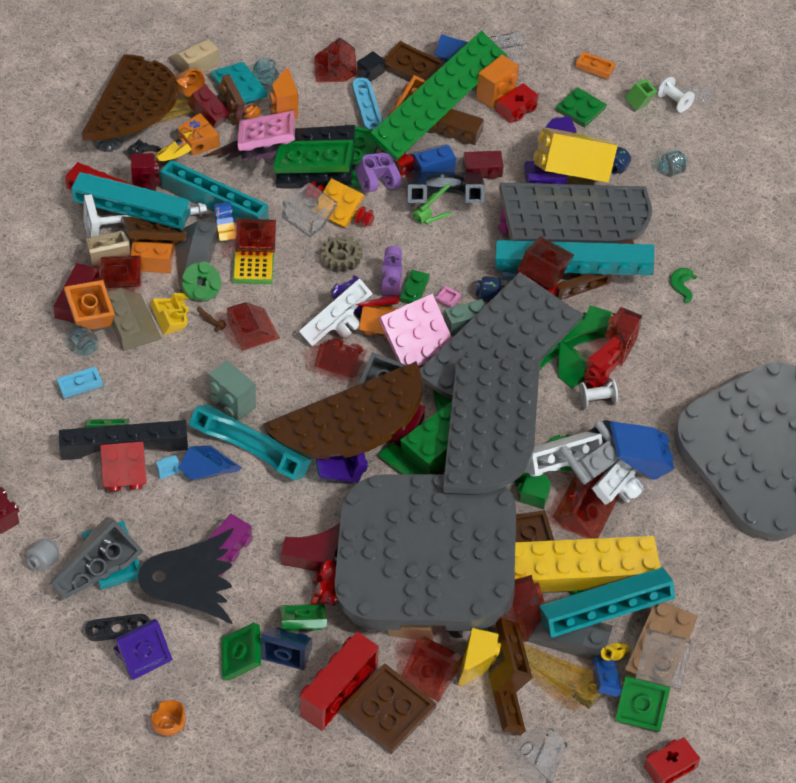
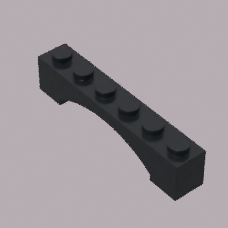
[59,420,188,460]

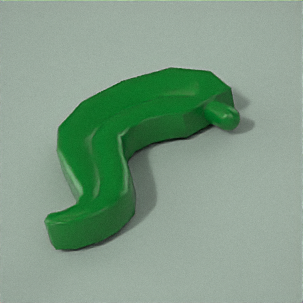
[670,268,697,304]

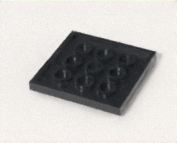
[276,125,356,189]

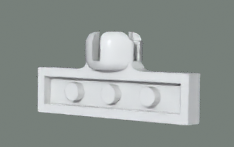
[299,278,373,346]
[592,459,644,505]

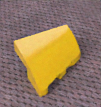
[154,141,192,161]
[150,293,189,335]

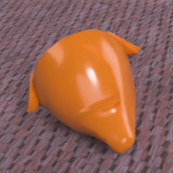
[174,68,207,98]

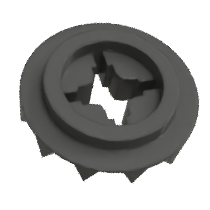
[93,136,124,152]

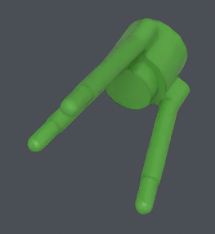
[412,183,451,225]

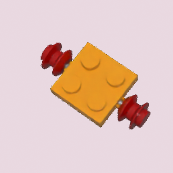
[304,179,375,229]

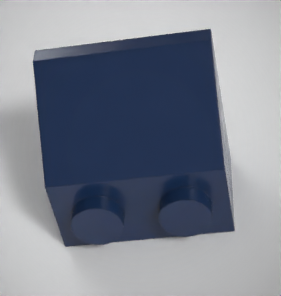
[261,627,312,671]

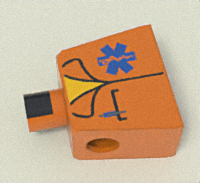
[173,113,220,155]

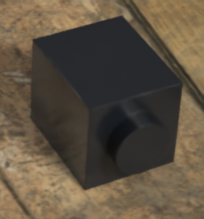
[357,51,386,82]

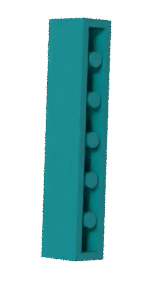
[160,160,269,232]
[71,172,191,230]
[539,567,675,638]

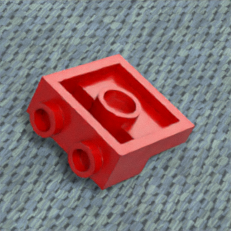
[583,337,621,389]
[101,442,147,492]

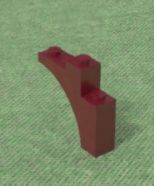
[281,523,340,572]

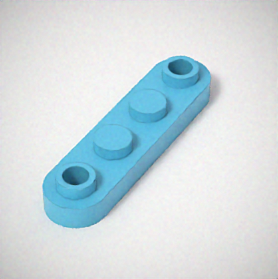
[353,78,383,130]

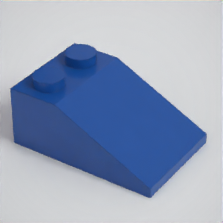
[610,421,674,480]

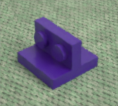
[113,619,173,680]

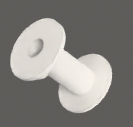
[657,77,695,113]
[579,378,618,409]

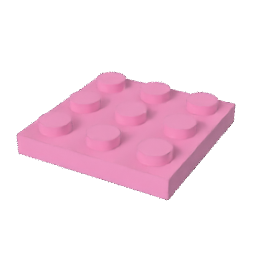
[238,110,295,151]
[378,294,452,366]

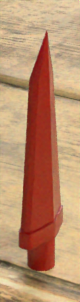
[355,296,399,307]

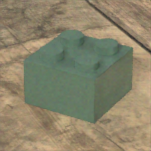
[209,360,256,421]

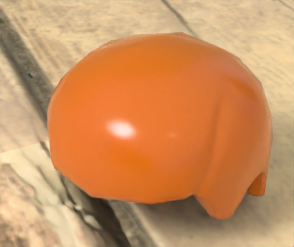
[151,700,186,736]

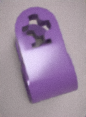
[355,153,402,193]
[381,246,402,296]

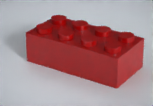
[300,631,379,731]

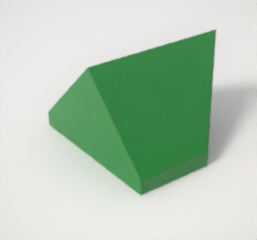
[558,341,589,389]

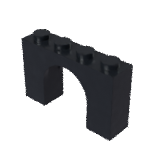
[405,172,485,203]

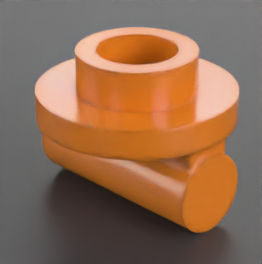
[242,104,262,119]

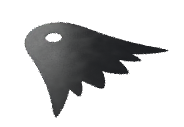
[202,140,282,165]
[138,528,234,624]

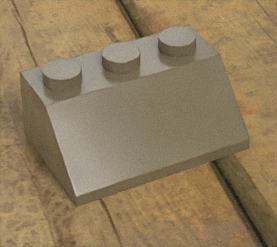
[107,288,162,351]

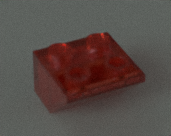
[314,38,357,83]
[314,338,368,378]

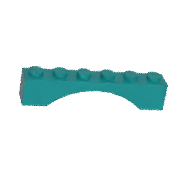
[188,404,312,480]

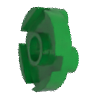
[181,262,222,302]

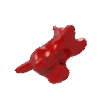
[310,559,337,606]

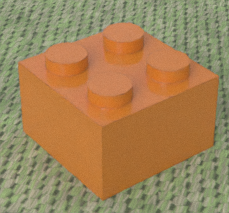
[476,55,519,109]

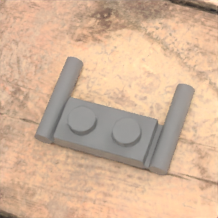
[559,420,619,485]

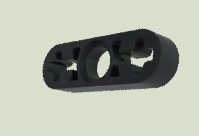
[85,614,150,642]

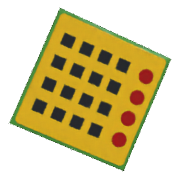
[233,249,274,284]

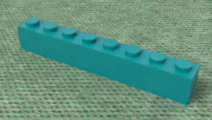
[495,240,655,276]

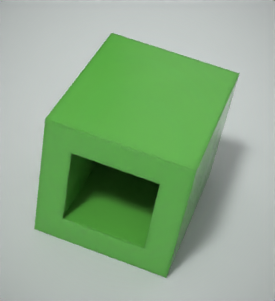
[625,79,658,111]

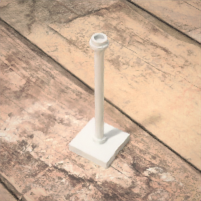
[83,194,207,238]

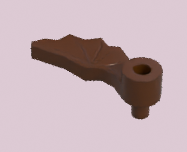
[197,306,227,332]

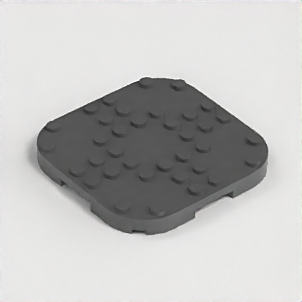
[675,363,796,541]
[335,474,516,631]

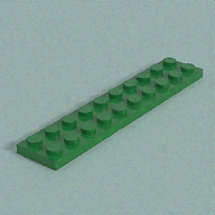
[369,30,507,162]

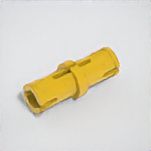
[601,643,630,661]

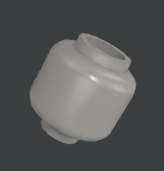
[26,539,59,571]

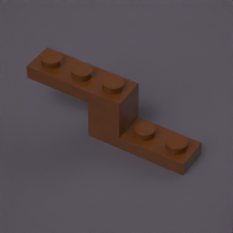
[556,239,634,300]
[488,618,533,736]

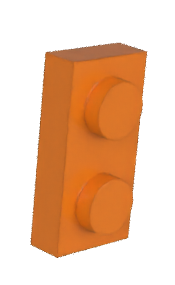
[575,51,616,79]

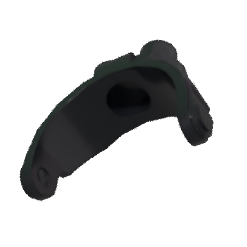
[127,139,162,154]

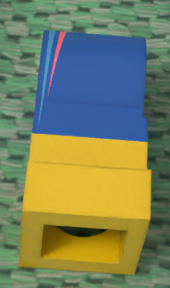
[214,201,237,241]

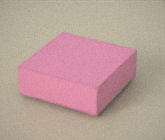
[435,286,462,308]

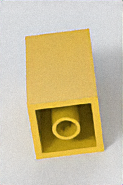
[533,127,618,182]

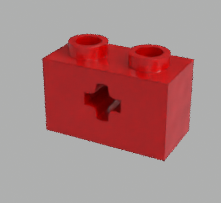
[496,83,539,123]
[644,737,701,783]

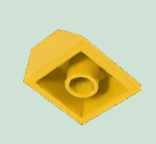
[458,628,501,686]

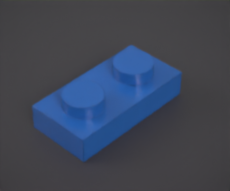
[591,656,622,697]

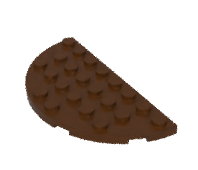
[82,54,178,141]
[263,361,423,460]

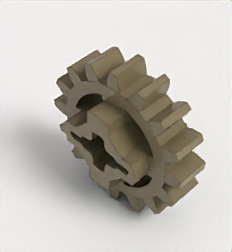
[321,234,363,272]

